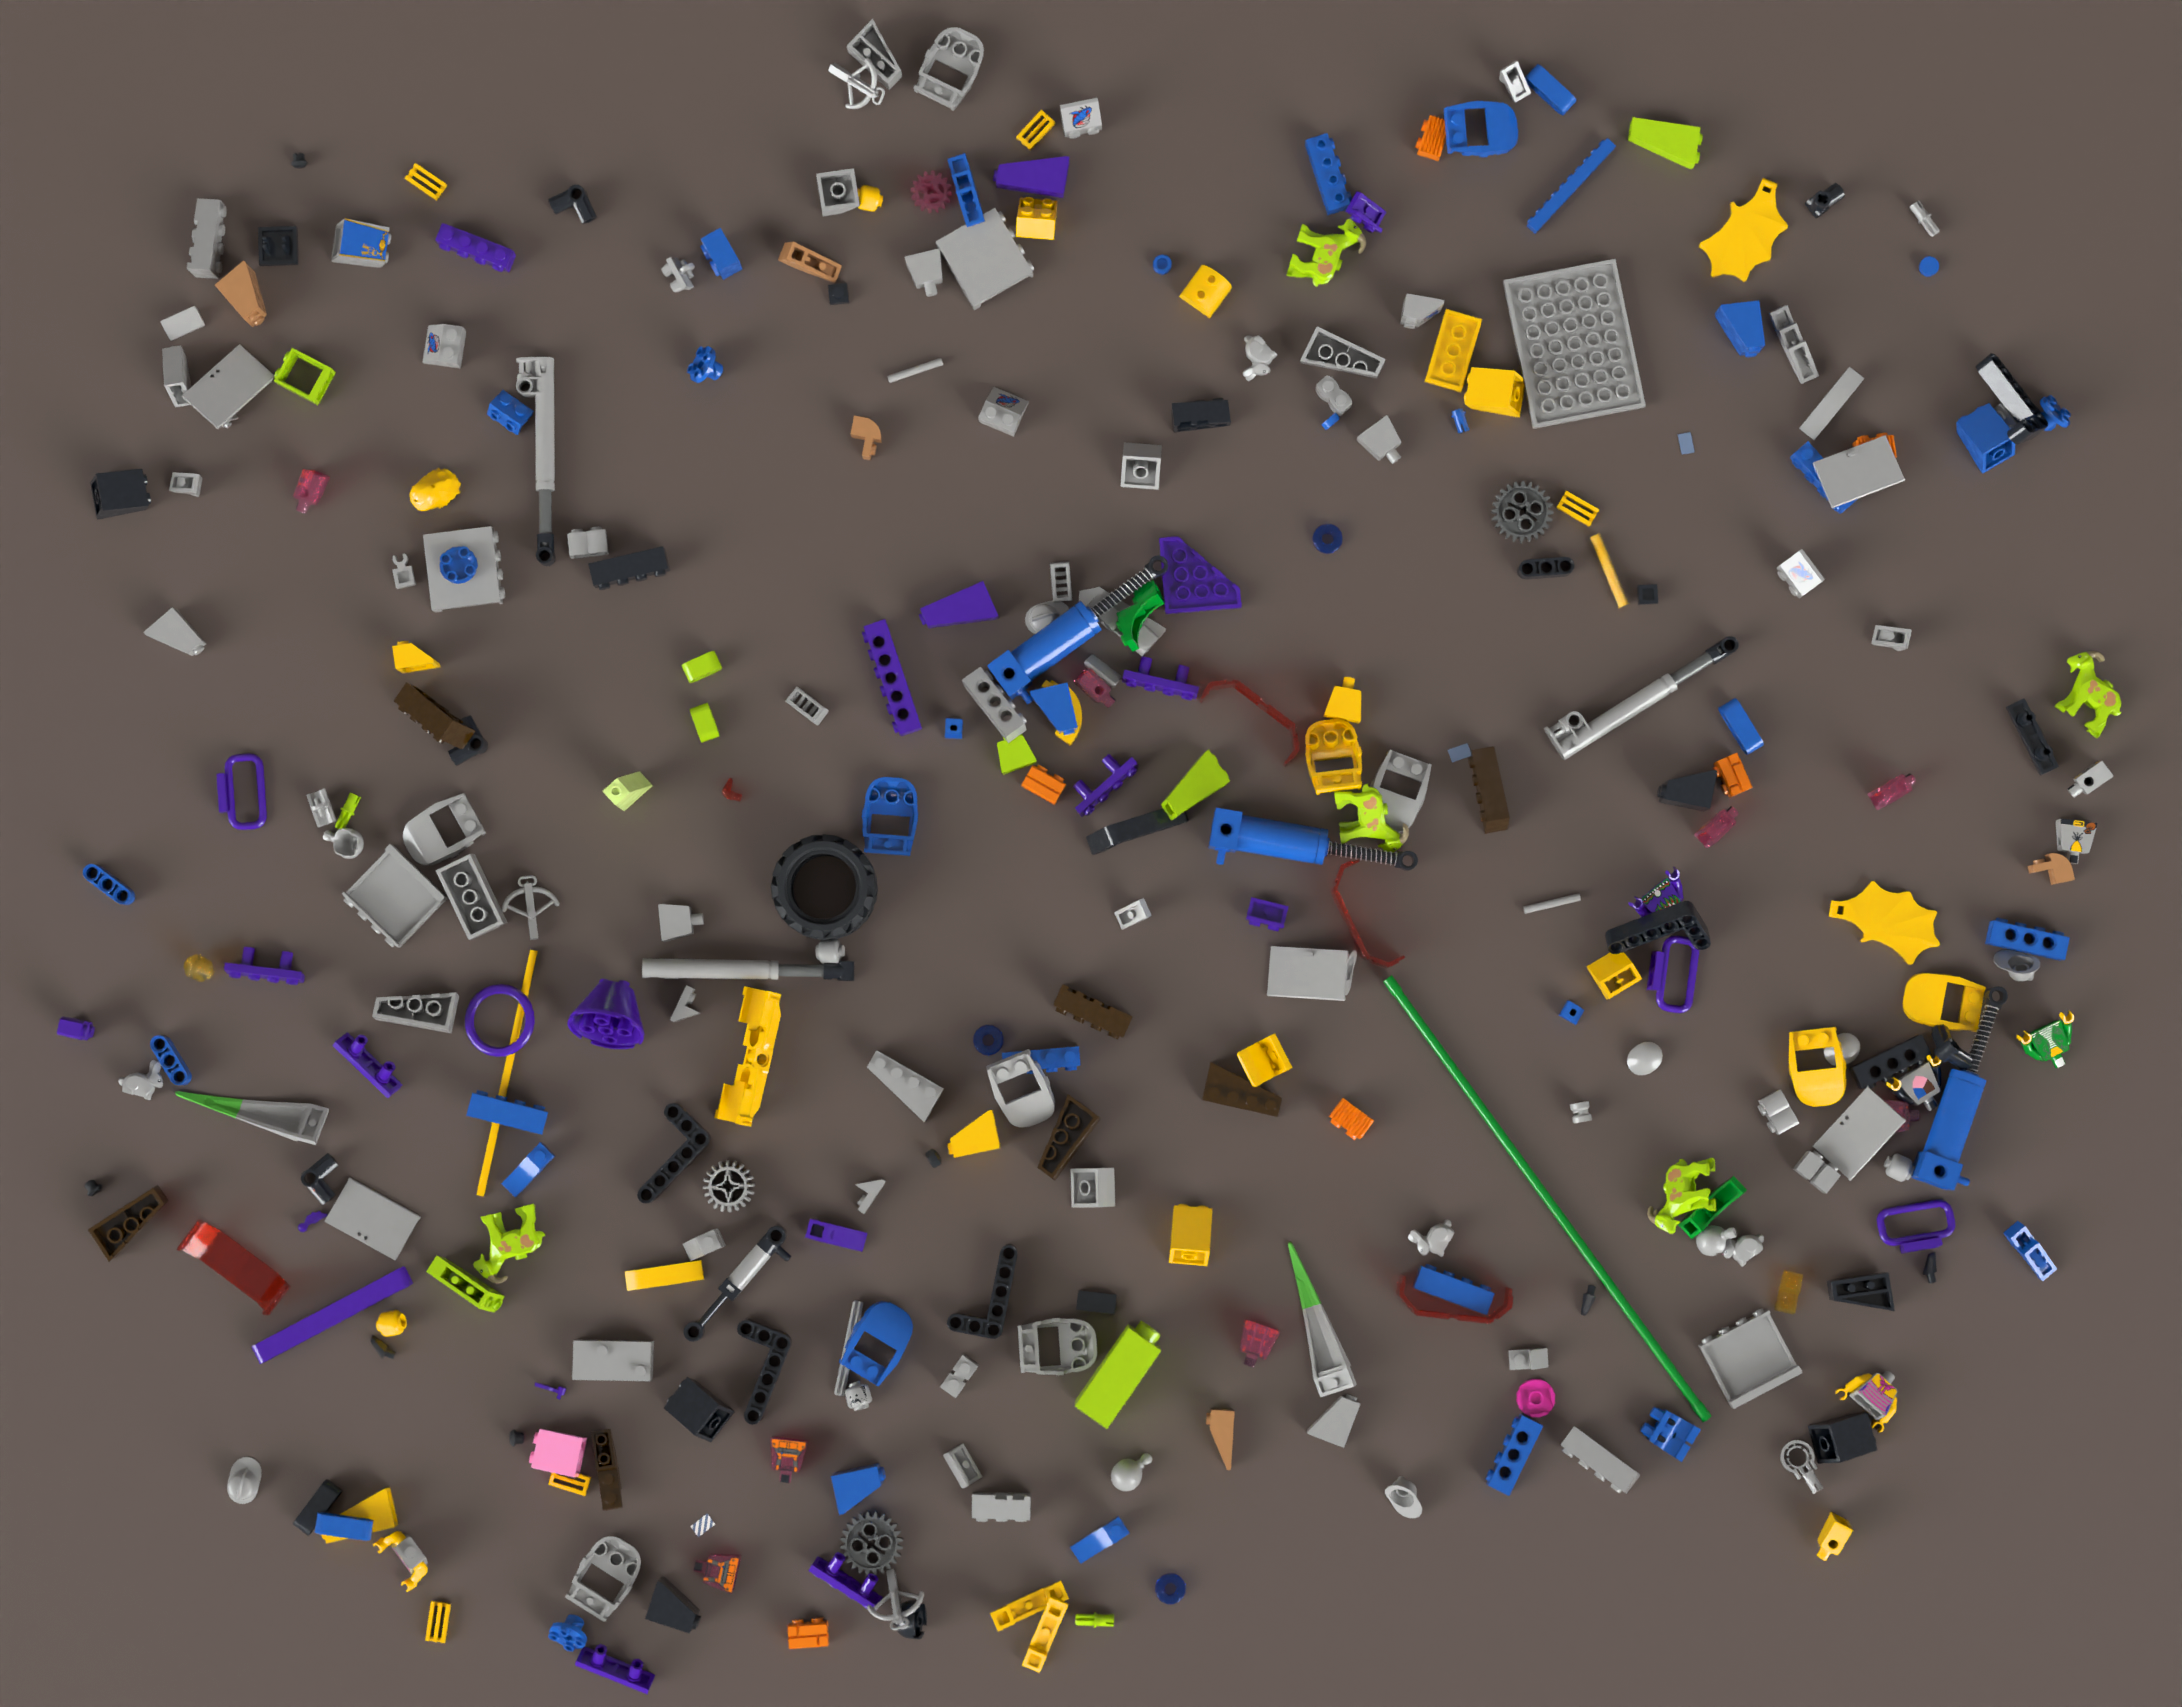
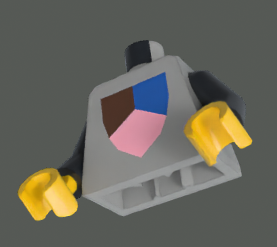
[1886,1055,1941,1111]

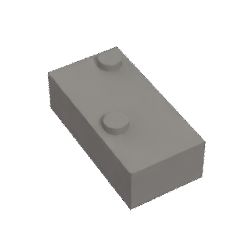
[436,854,508,940]
[572,1339,654,1381]

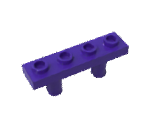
[1122,657,1199,700]
[1073,754,1139,817]
[224,947,305,985]
[333,1032,402,1098]
[808,1552,883,1611]
[575,1644,655,1694]

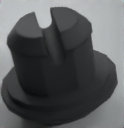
[291,152,308,168]
[85,1180,102,1196]
[509,1429,524,1447]

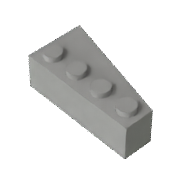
[187,198,227,279]
[1300,326,1386,378]
[372,992,459,1033]
[867,1050,944,1122]
[1561,1426,1640,1494]

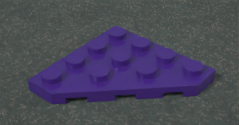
[1159,536,1242,614]

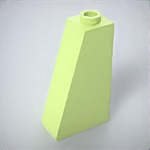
[603,771,653,811]

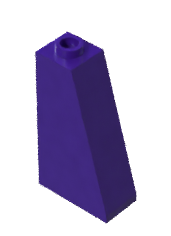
[993,156,1070,198]
[919,581,999,628]

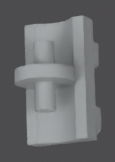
[661,257,695,292]
[306,788,337,828]

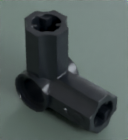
[1804,183,1845,219]
[548,185,597,224]
[448,715,488,766]
[1931,1024,1973,1070]
[301,1153,339,1206]

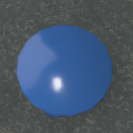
[439,546,478,584]

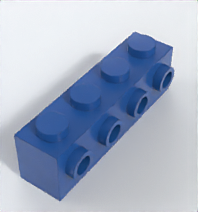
[1305,133,1352,215]
[1790,441,1859,514]
[1002,1046,1080,1074]
[466,1090,548,1135]
[1412,1264,1495,1315]

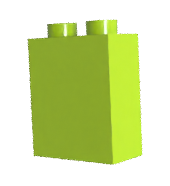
[1075,1321,1161,1429]

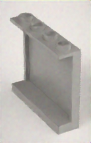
[936,208,1035,310]
[423,526,505,613]
[342,844,448,948]
[1698,1308,1803,1409]

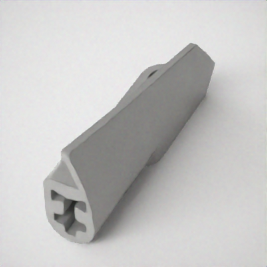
[1079,587,1166,657]

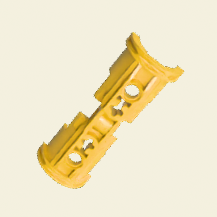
[714,986,781,1127]

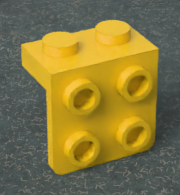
[1237,1033,1292,1087]

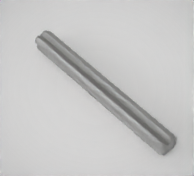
[834,1300,863,1396]

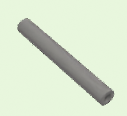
[887,358,943,383]
[1523,893,1581,914]

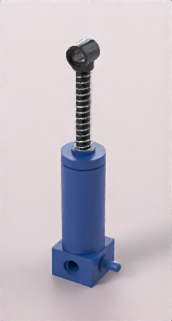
[987,555,1168,704]
[1208,808,1418,871]
[1911,986,2008,1190]

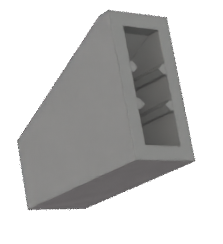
[162,345,191,408]
[144,607,207,656]
[683,1228,726,1262]
[1307,1394,1360,1448]

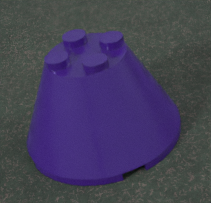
[567,979,645,1049]

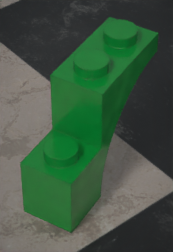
[1116,580,1164,652]
[1678,1175,1747,1239]

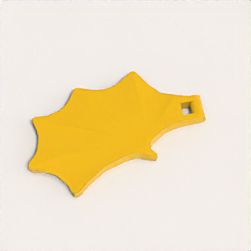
[1699,178,1788,282]
[1829,881,1940,965]

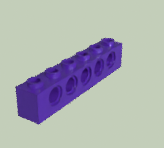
[862,619,922,736]

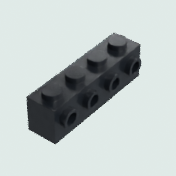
[588,546,670,590]

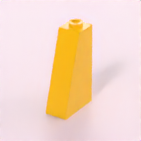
[321,1487,398,1544]

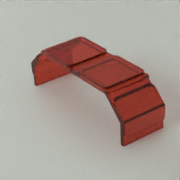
[1199,679,1300,767]
[1331,859,1405,969]
[177,1219,291,1315]
[1396,1275,1513,1324]

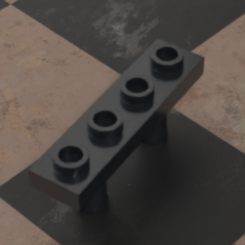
[2006,698,2059,776]

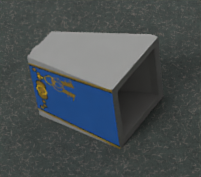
[331,218,391,268]

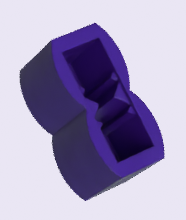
[57,1016,95,1041]

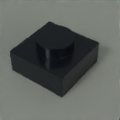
[828,283,849,305]
[1637,584,1659,605]

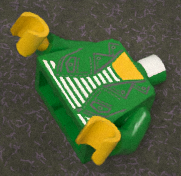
[2016,1010,2074,1069]

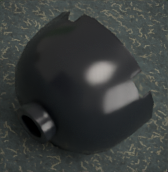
[892,1600,927,1639]

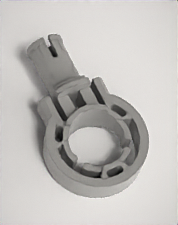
[1780,1440,1824,1494]

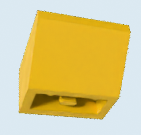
[1016,197,1057,240]
[1586,952,1642,1000]

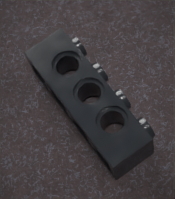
[1849,1034,1932,1089]

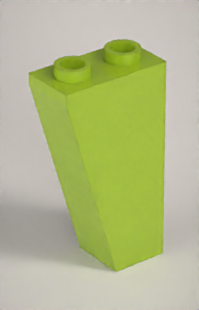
[1628,117,1703,169]
[1161,750,1230,820]
[426,1255,505,1313]

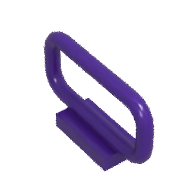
[216,753,267,830]
[1647,936,1699,1013]
[1877,1200,1955,1254]

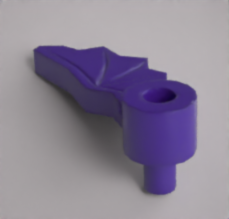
[298,1211,328,1232]
[534,1382,566,1399]

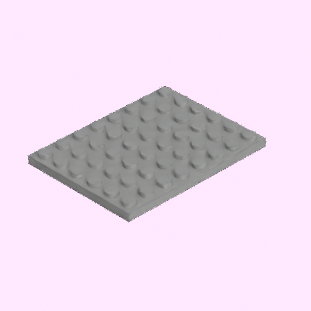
[1503,259,1646,429]

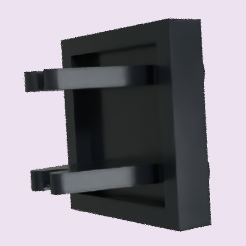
[258,226,298,266]

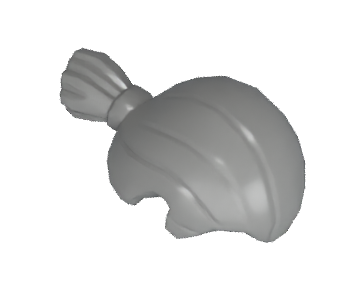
[323,828,364,859]
[1696,1225,1737,1256]
[1111,1453,1153,1491]

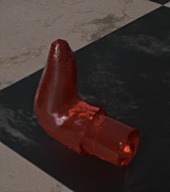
[722,778,742,801]

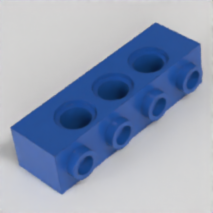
[1985,918,2070,961]
[1485,1414,1543,1496]

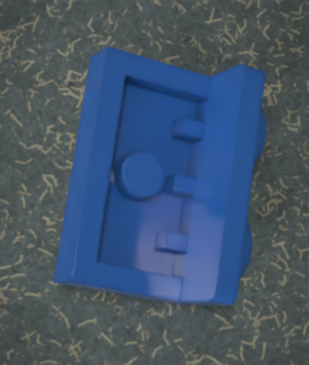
[487,390,534,435]

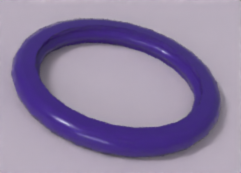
[465,984,535,1057]

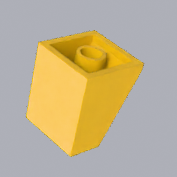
[1464,367,1525,417]
[947,1110,1001,1158]
[1169,1204,1213,1266]

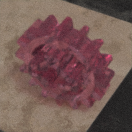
[911,171,952,213]

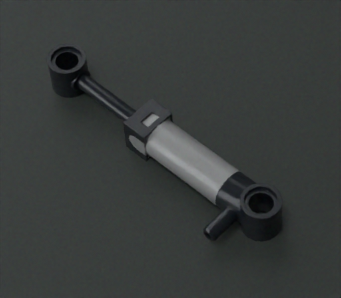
[683,1226,791,1342]

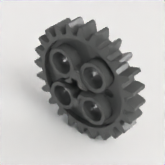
[1491,481,1554,543]
[840,1511,903,1575]

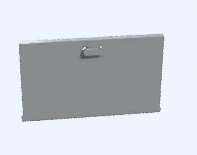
[182,344,275,429]
[1813,435,1905,508]
[1267,946,1349,1001]
[1813,1087,1906,1181]
[324,1177,421,1261]

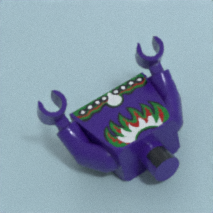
[1628,866,1684,917]

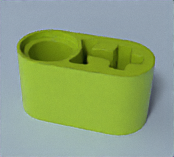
[681,651,722,683]
[690,702,720,743]

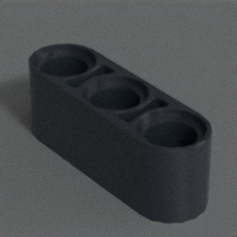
[1517,557,1574,580]
[293,1479,343,1536]

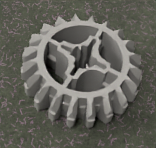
[703,1160,755,1212]

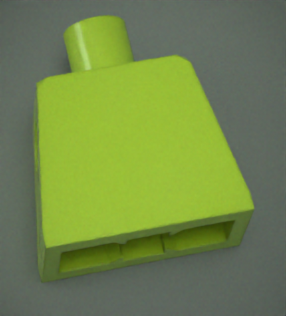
[997,734,1037,775]

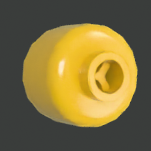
[857,185,883,212]
[376,1310,407,1337]

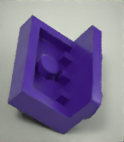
[1346,192,1386,233]
[1246,897,1289,932]

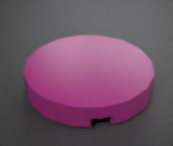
[1516,1379,1555,1418]

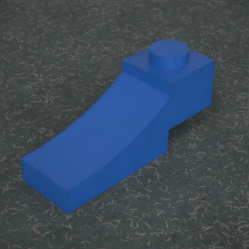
[501,1142,556,1197]
[2003,1221,2057,1281]
[1070,1515,1130,1564]

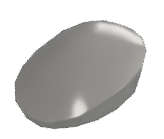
[1824,1033,1860,1066]
[1627,1042,1663,1075]

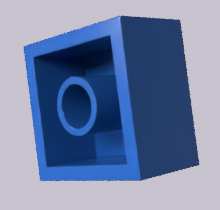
[700,228,743,280]

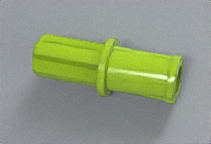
[335,793,361,829]
[1075,1612,1114,1628]

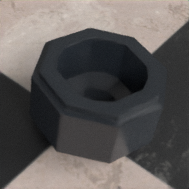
[925,1149,942,1168]

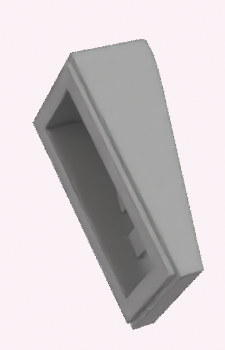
[1050,561,1072,602]
[786,686,829,726]

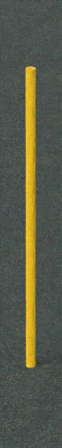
[476,950,538,1196]

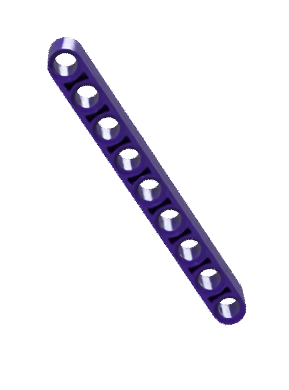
[251,1266,413,1364]

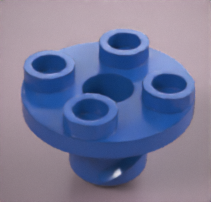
[687,346,723,383]
[2040,395,2071,431]
[548,1614,587,1652]

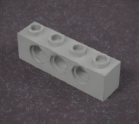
[962,667,1027,743]

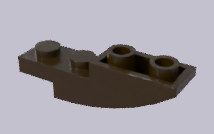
[591,1429,623,1511]

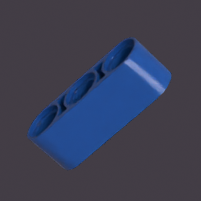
[1525,64,1577,115]
[1718,698,1764,755]
[83,864,135,905]
[150,1035,192,1085]
[315,1512,374,1541]

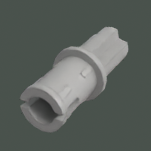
[1909,200,1939,237]

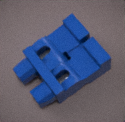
[1640,1407,1701,1462]

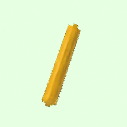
[1590,533,1629,608]

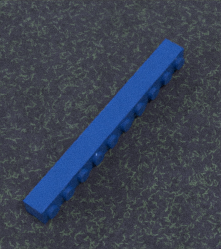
[1527,138,1616,234]

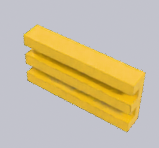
[1016,109,1055,151]
[405,163,447,201]
[1556,491,1599,527]
[548,1473,592,1496]
[425,1601,451,1643]

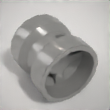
[1570,1101,1592,1123]

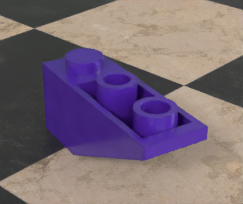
[805,1218,868,1252]

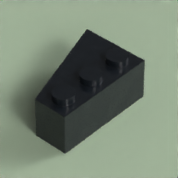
[1171,398,1231,433]
[1826,1272,1895,1311]

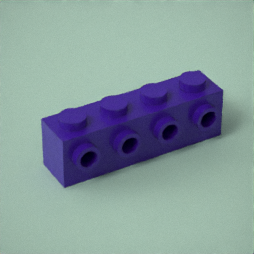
[435,223,516,272]

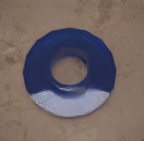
[1312,524,1343,554]
[973,1025,1004,1055]
[1155,1573,1186,1604]

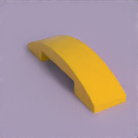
[625,1260,704,1291]
[990,1581,1069,1631]
[1022,1596,1069,1673]

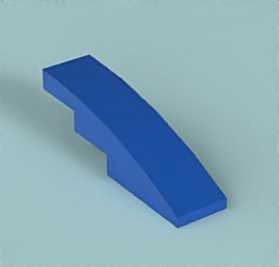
[947,153,985,227]

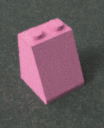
[529,1429,587,1477]

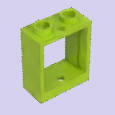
[274,348,336,405]

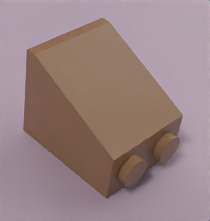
[215,261,267,327]

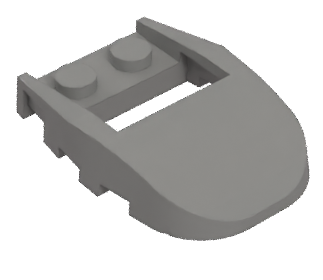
[914,27,984,111]
[1370,749,1432,833]
[403,793,487,866]
[986,1049,1055,1127]
[1018,1318,1097,1375]
[565,1536,641,1622]

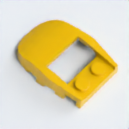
[1305,719,1362,795]
[1902,973,1986,1032]
[1789,1027,1846,1107]

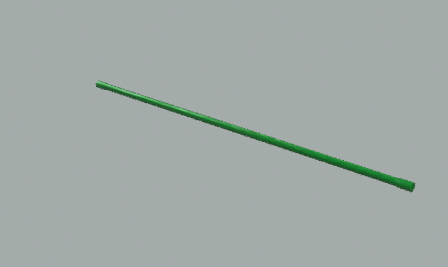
[1383,975,1712,1422]

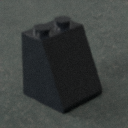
[90,469,151,520]
[1657,770,1717,812]
[664,1377,735,1442]
[1808,1412,1877,1464]
[645,1577,701,1634]

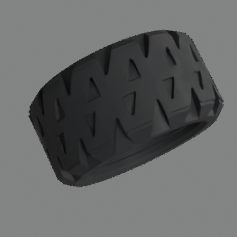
[771,834,878,940]

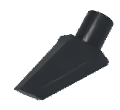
[1923,1252,1937,1283]
[1581,1285,1596,1316]
[371,1335,396,1359]

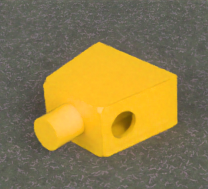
[1323,677,1361,724]
[1817,1512,1853,1561]

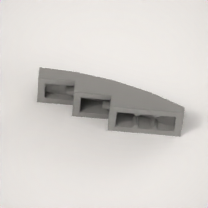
[1768,305,1819,384]
[1799,367,1864,440]

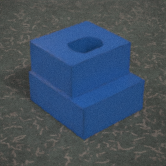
[945,718,963,739]
[1558,1000,1584,1025]

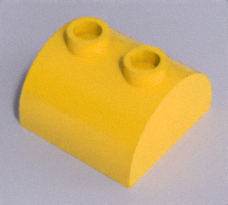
[1179,265,1232,318]

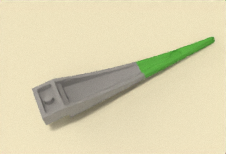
[175,1091,329,1145]
[1288,1242,1357,1397]

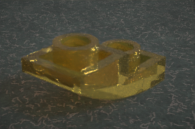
[1775,1270,1803,1315]

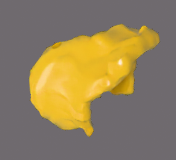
[409,468,461,511]

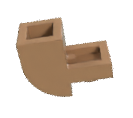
[851,416,882,460]
[2028,853,2075,885]

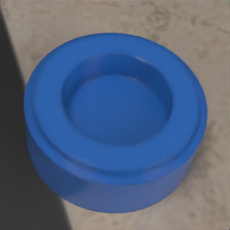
[1153,254,1172,275]
[1919,257,1939,277]
[1321,412,1340,430]

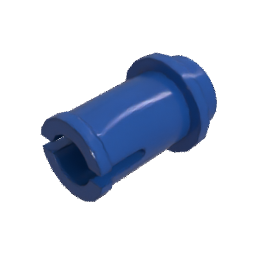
[1451,408,1470,434]

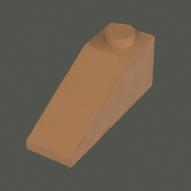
[778,242,842,283]
[1206,1408,1234,1470]

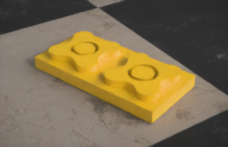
[1425,309,1482,392]

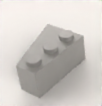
[847,19,902,90]
[972,1493,1031,1522]

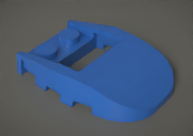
[1444,101,1518,157]
[862,777,918,856]
[839,1301,913,1386]

